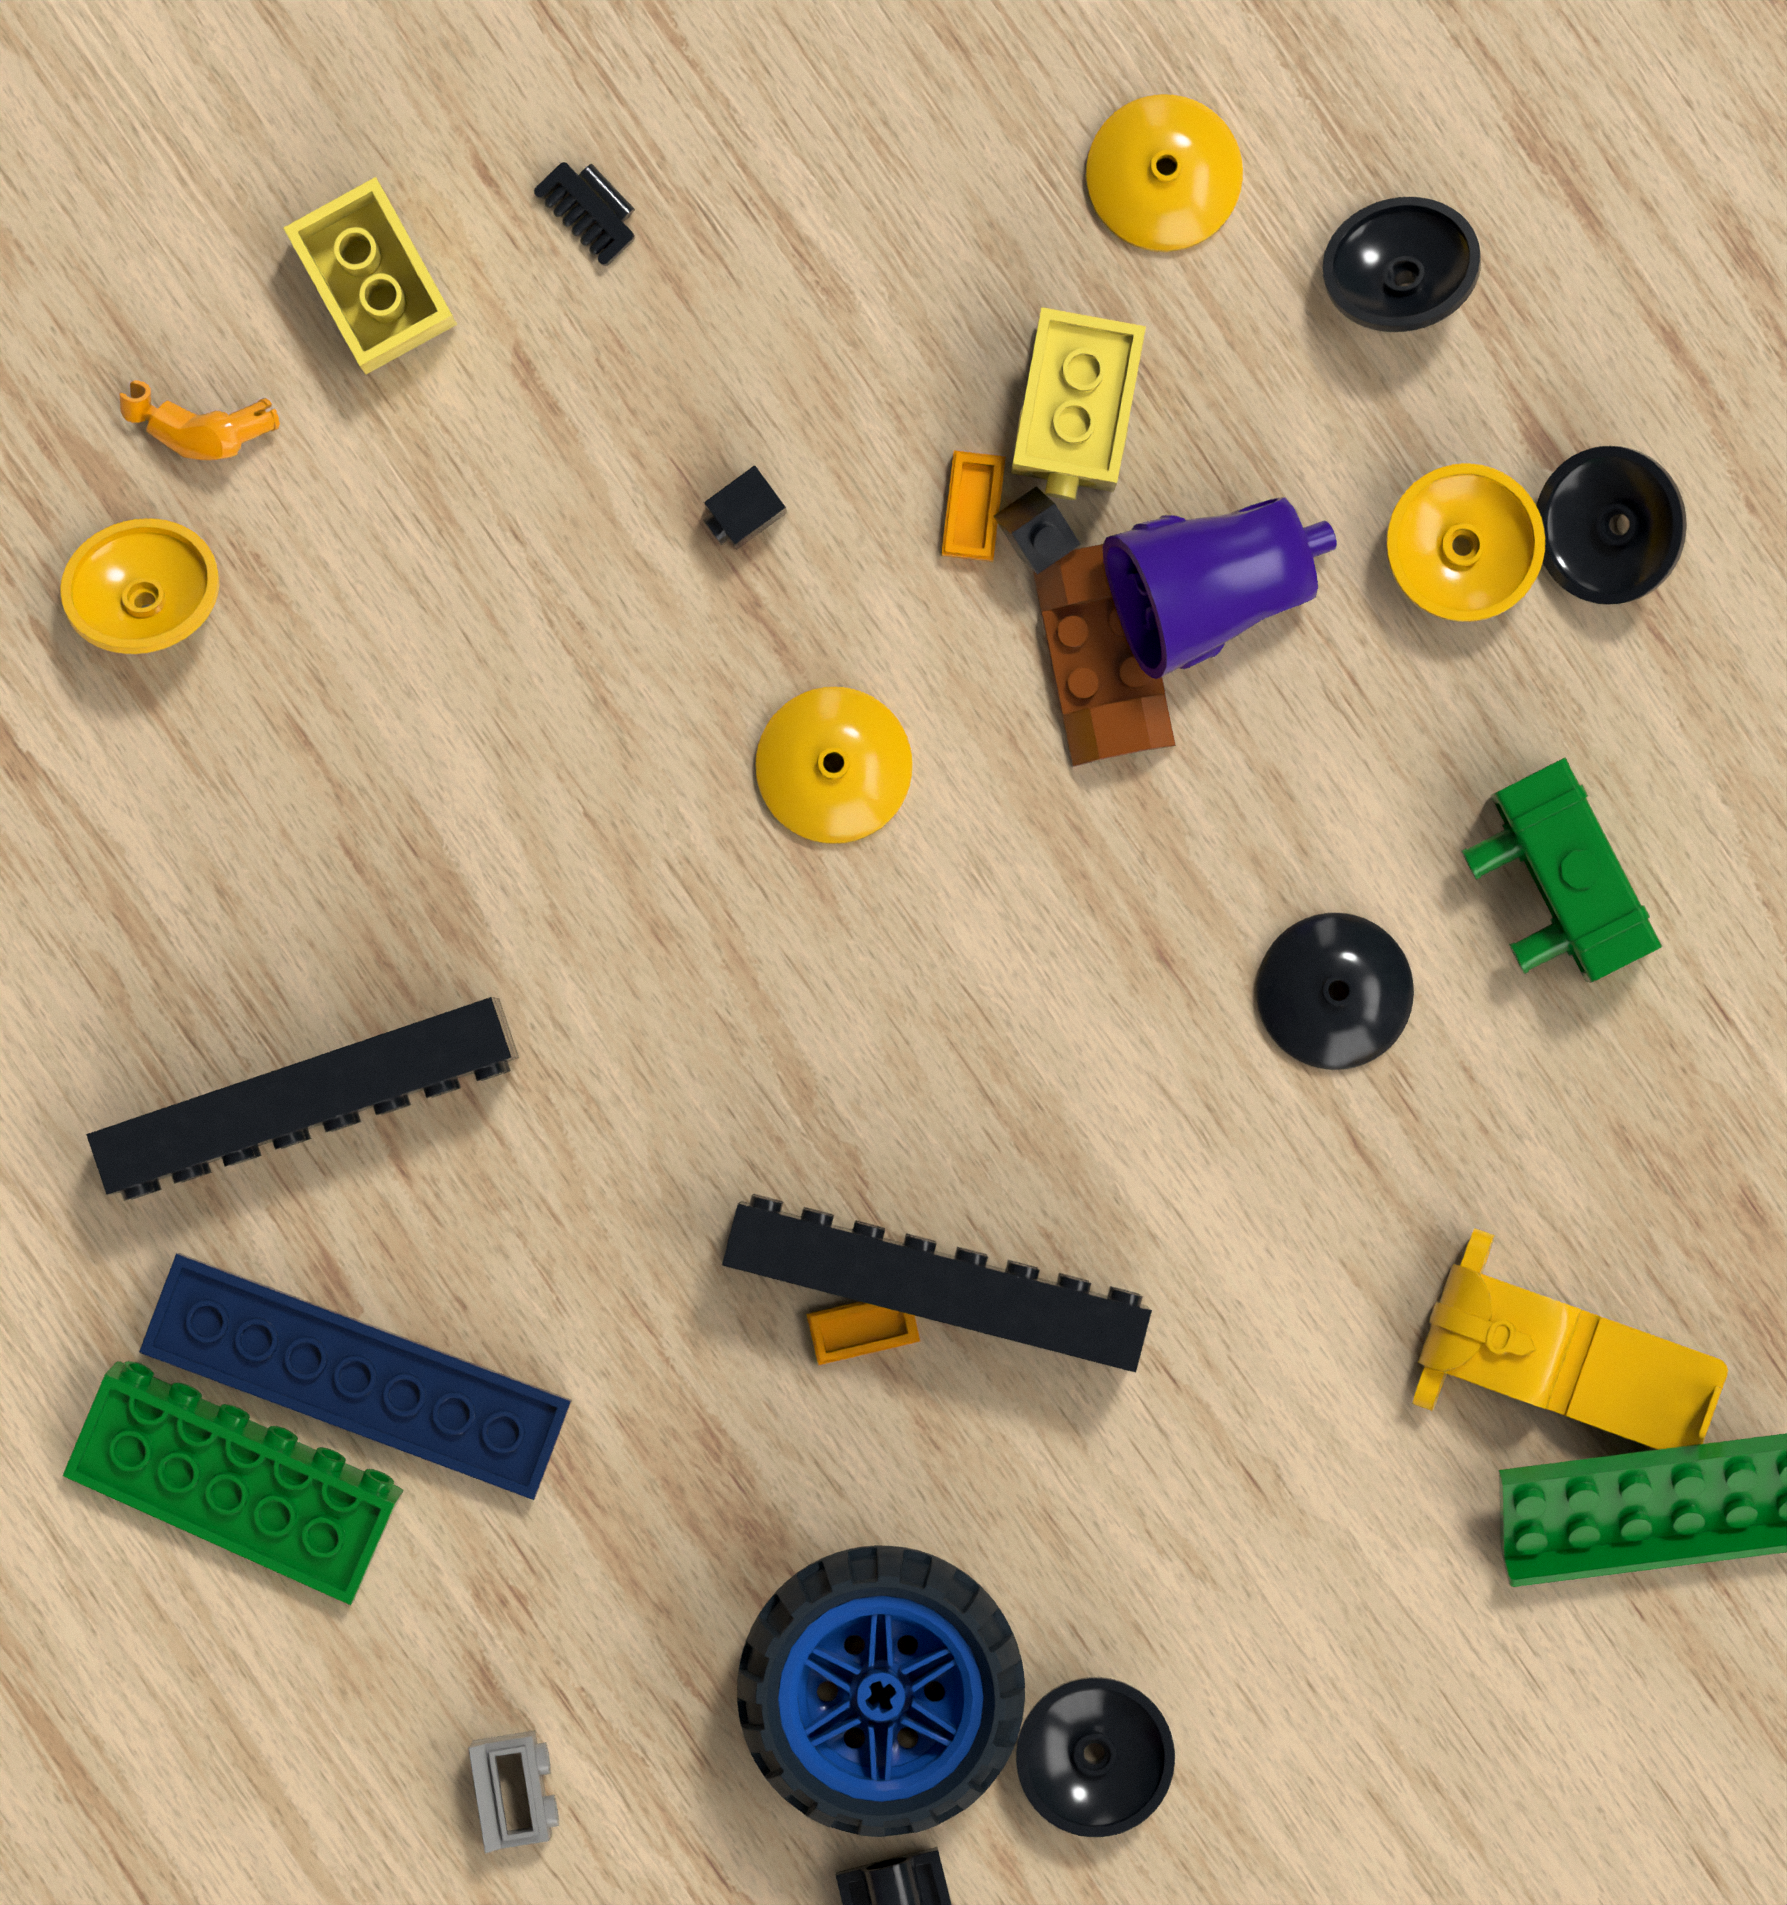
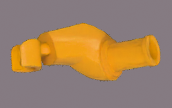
[119,380,280,460]

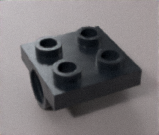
[835,1847,952,1905]

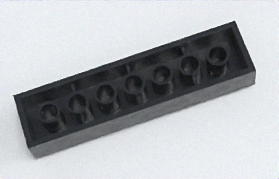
[86,997,519,1201]
[722,1194,1152,1373]

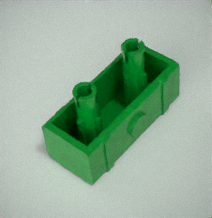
[1461,757,1663,983]

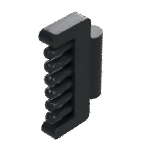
[534,162,635,266]

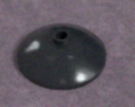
[1322,197,1481,332]
[1536,446,1687,605]
[1256,913,1414,1070]
[1016,1677,1175,1837]

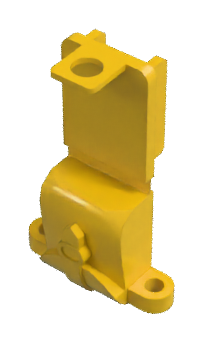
[1412,1228,1728,1450]

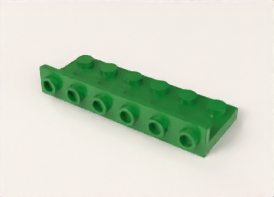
[62,1361,404,1606]
[1499,1433,1787,1587]

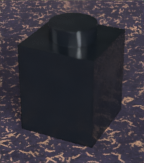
[703,465,787,550]
[994,486,1081,575]

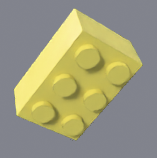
[283,177,457,375]

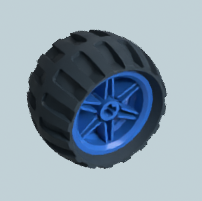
[737,1545,1025,1837]

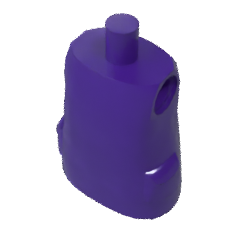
[1103,497,1337,679]

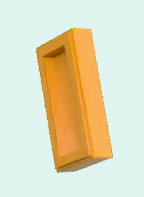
[941,450,1006,562]
[806,1301,921,1365]

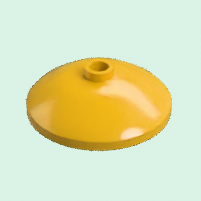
[1086,94,1243,252]
[1386,463,1545,622]
[60,518,220,654]
[755,687,913,844]

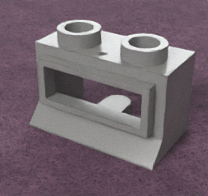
[468,1730,559,1853]

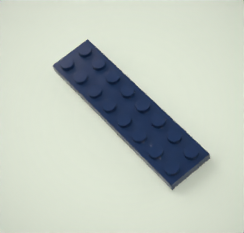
[139,1253,572,1500]

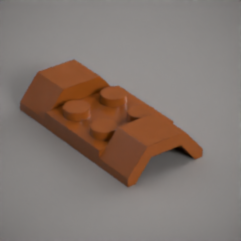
[1032,544,1176,767]

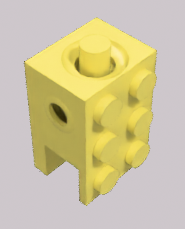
[1011,307,1146,500]

